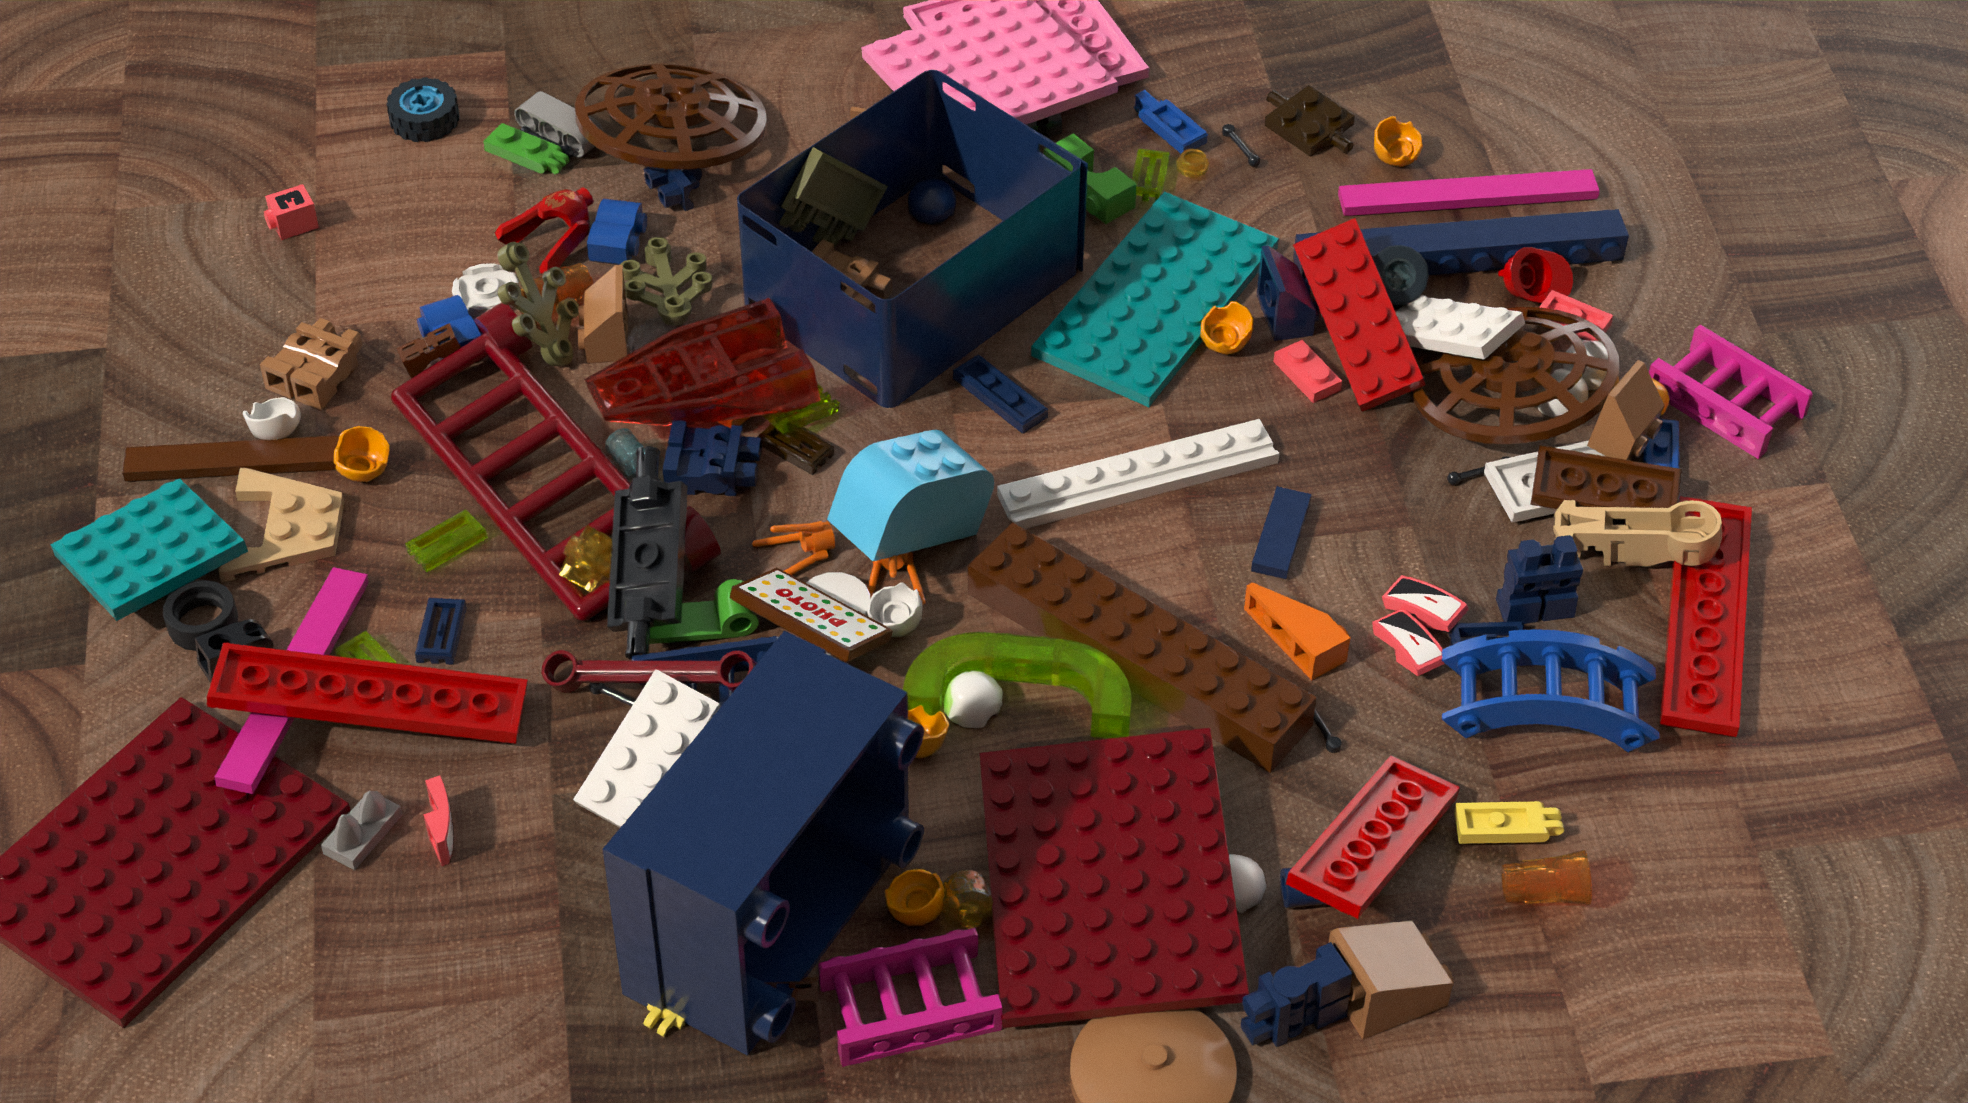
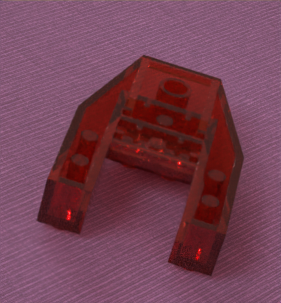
[584,298,821,426]

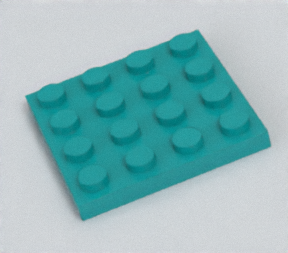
[50,478,248,621]

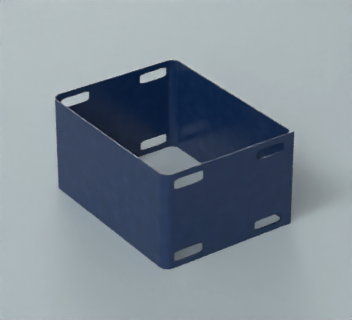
[737,70,1088,408]

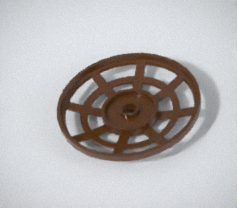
[575,64,767,169]
[1411,307,1620,445]

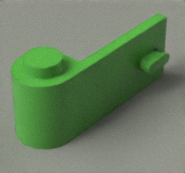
[649,579,759,644]

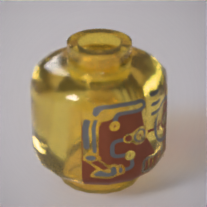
[942,870,993,929]

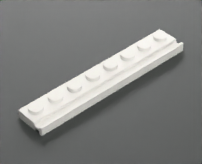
[997,419,1279,529]

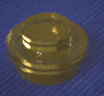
[1177,149,1209,178]

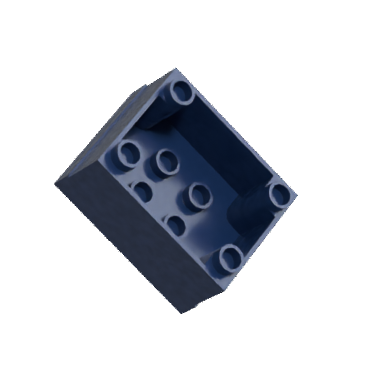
[603,631,924,1056]

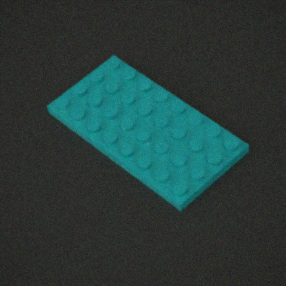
[1031,192,1279,407]

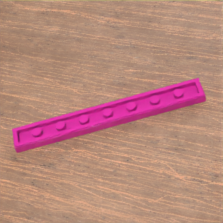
[1338,169,1600,216]
[215,567,369,794]

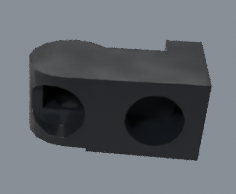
[195,619,274,683]

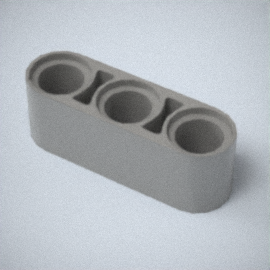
[514,91,604,158]

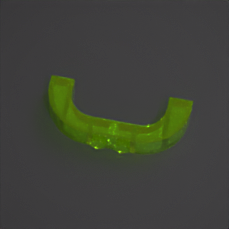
[903,632,1131,738]

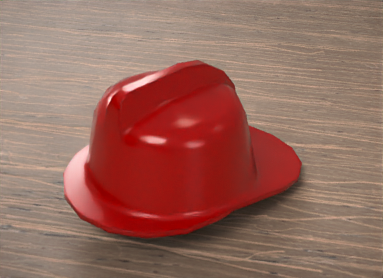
[1498,247,1573,303]

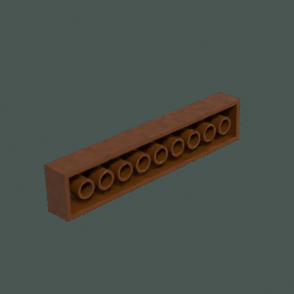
[968,522,1317,773]

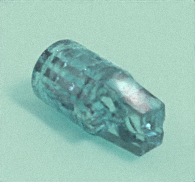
[605,428,645,478]

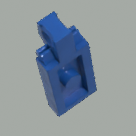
[1134,90,1208,155]

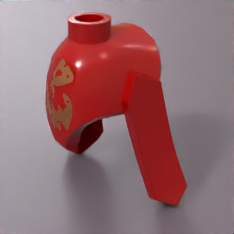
[495,187,594,274]

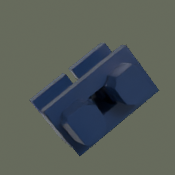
[662,420,762,496]
[1495,535,1583,624]
[1241,942,1352,1048]

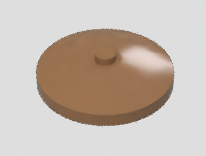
[1070,1008,1237,1103]

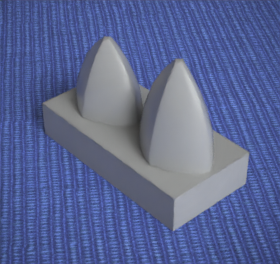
[321,790,403,870]

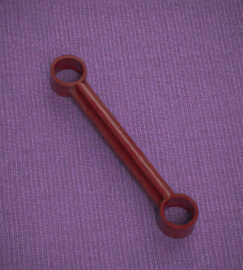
[541,650,757,693]

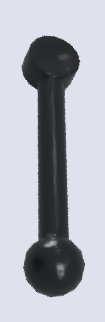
[1222,124,1260,167]
[520,126,574,158]
[1447,456,1511,485]
[589,683,636,707]
[1305,690,1342,753]

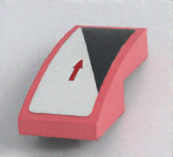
[1382,575,1469,632]
[1372,608,1445,676]
[424,775,454,866]

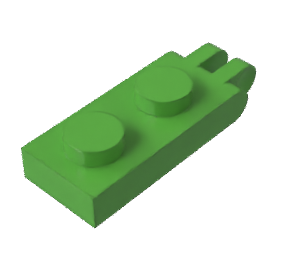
[483,123,570,174]

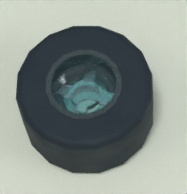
[1373,245,1429,308]

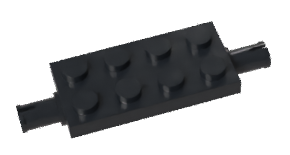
[607,446,688,660]

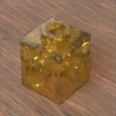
[559,525,612,592]

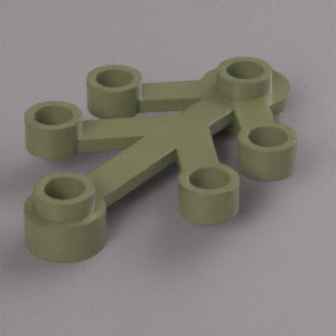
[620,237,712,326]
[498,242,579,367]

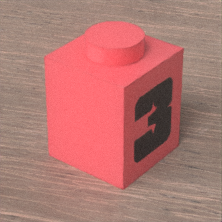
[263,184,319,240]

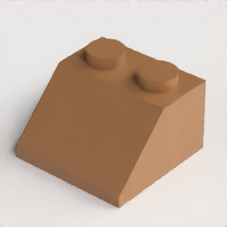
[578,265,628,363]
[1587,360,1664,460]

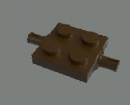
[1265,85,1355,157]

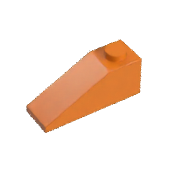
[1244,582,1350,681]

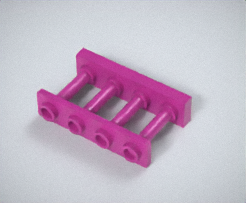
[1649,325,1813,459]
[818,928,1002,1067]

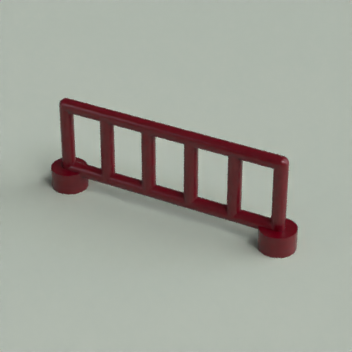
[391,302,721,621]

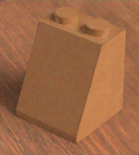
[1329,921,1454,1040]

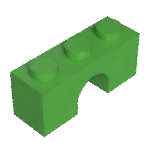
[1044,133,1137,224]

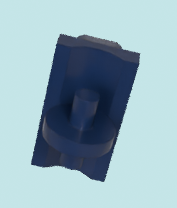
[644,150,702,211]

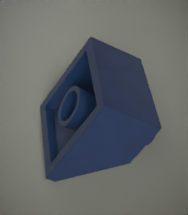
[1257,246,1319,341]

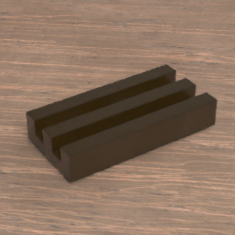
[757,416,834,475]

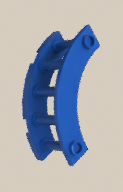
[1442,629,1660,752]

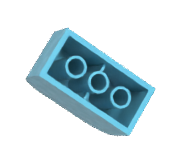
[827,430,994,562]

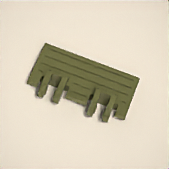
[779,147,888,246]

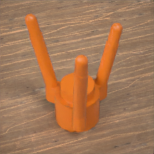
[752,521,835,575]
[868,552,926,605]

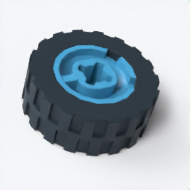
[386,78,460,142]

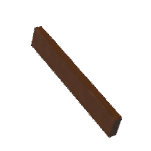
[122,435,340,481]

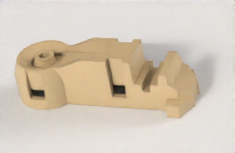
[1553,500,1722,566]

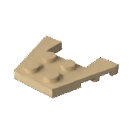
[219,468,345,582]

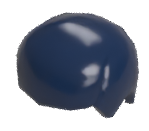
[908,178,956,225]

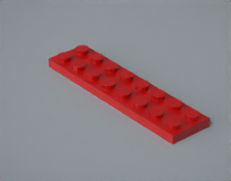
[1660,496,1752,737]
[207,643,528,744]

